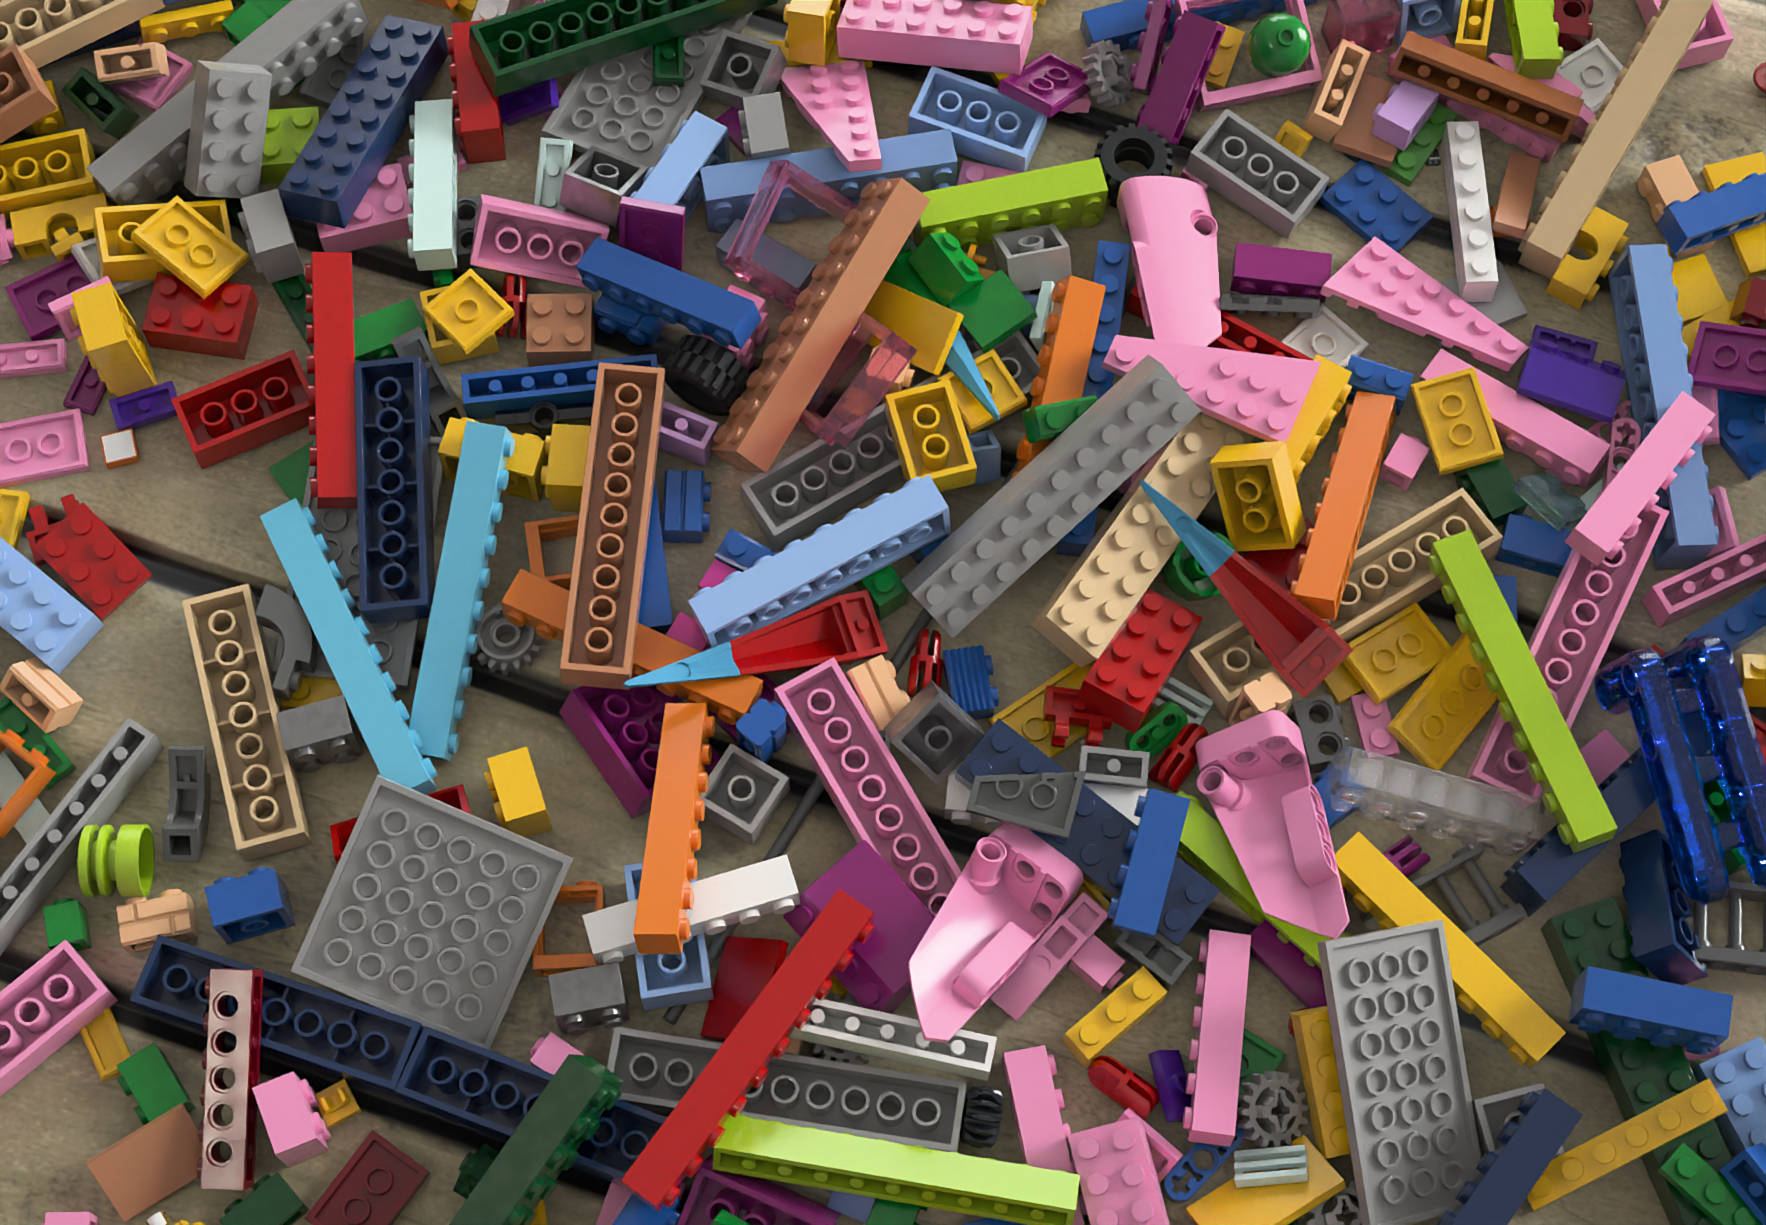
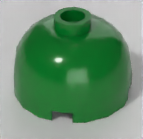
[1246,13,1311,78]

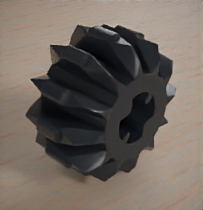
[960,1086,1004,1148]

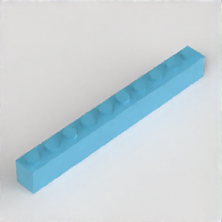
[409,421,515,761]
[260,498,438,795]

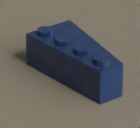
[1619,829,1708,985]

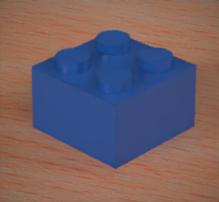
[204,867,296,945]

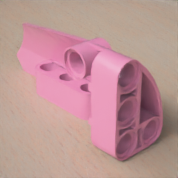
[1117,176,1222,347]
[1195,710,1350,939]
[908,822,1084,1043]

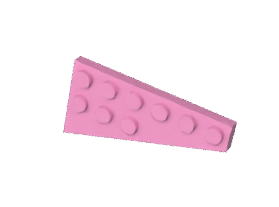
[778,60,882,172]
[1319,237,1529,372]
[1101,335,1321,443]

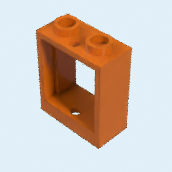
[524,515,579,591]
[0,728,56,839]
[533,881,606,978]

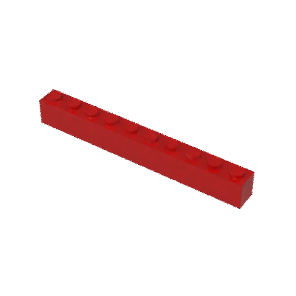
[621,888,875,1213]

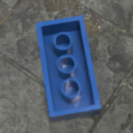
[1568,966,1733,1055]

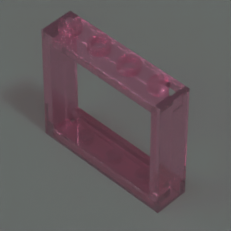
[723,159,857,311]
[799,312,918,448]

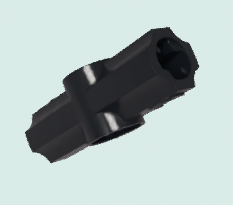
[495,402,593,441]

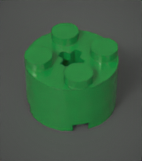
[1161,531,1237,602]

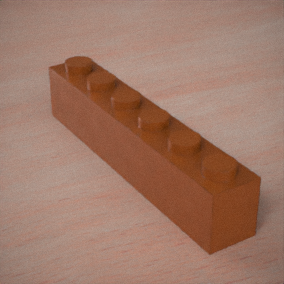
[1390,31,1584,143]

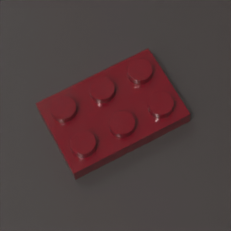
[304,1130,431,1225]

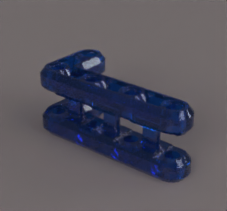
[1594,634,1766,905]

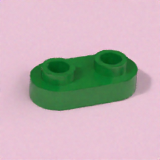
[1125,702,1188,759]

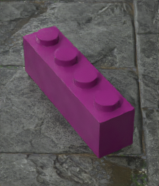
[1137,10,1226,145]

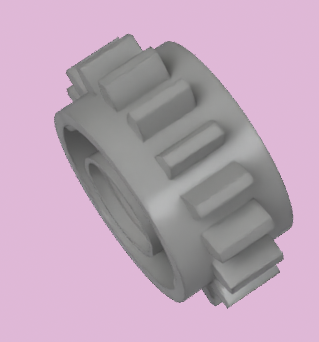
[474,603,544,675]

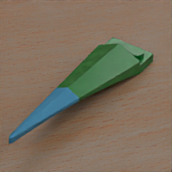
[883,235,999,421]

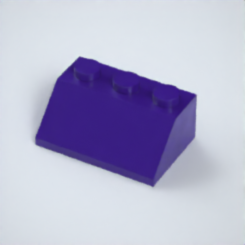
[1516,340,1625,424]

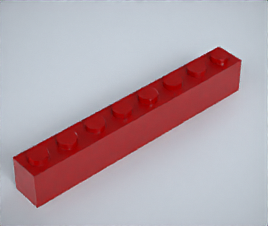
[305,252,358,509]

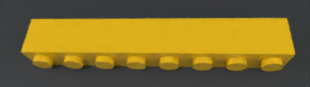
[1335,831,1566,1069]

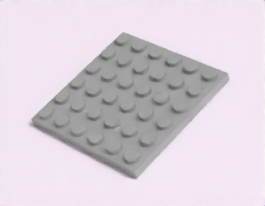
[291,775,573,1050]

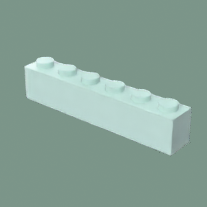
[407,99,457,271]

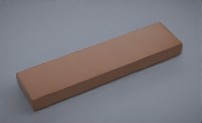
[1491,150,1541,238]

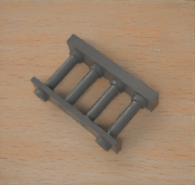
[1359,844,1527,947]
[1680,873,1766,976]

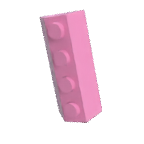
[470,194,609,288]

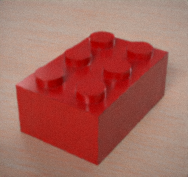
[142,272,259,360]

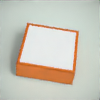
[100,428,140,469]

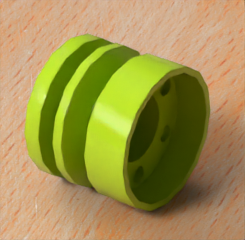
[77,824,155,898]

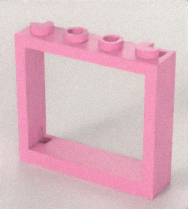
[1172,0,1323,113]

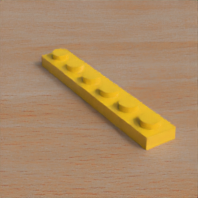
[1527,1078,1729,1211]

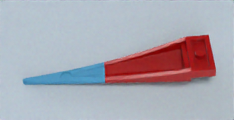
[1140,481,1353,698]
[622,589,889,688]

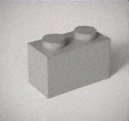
[1078,745,1150,788]

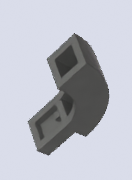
[390,326,468,438]
[255,584,317,701]
[162,745,211,862]

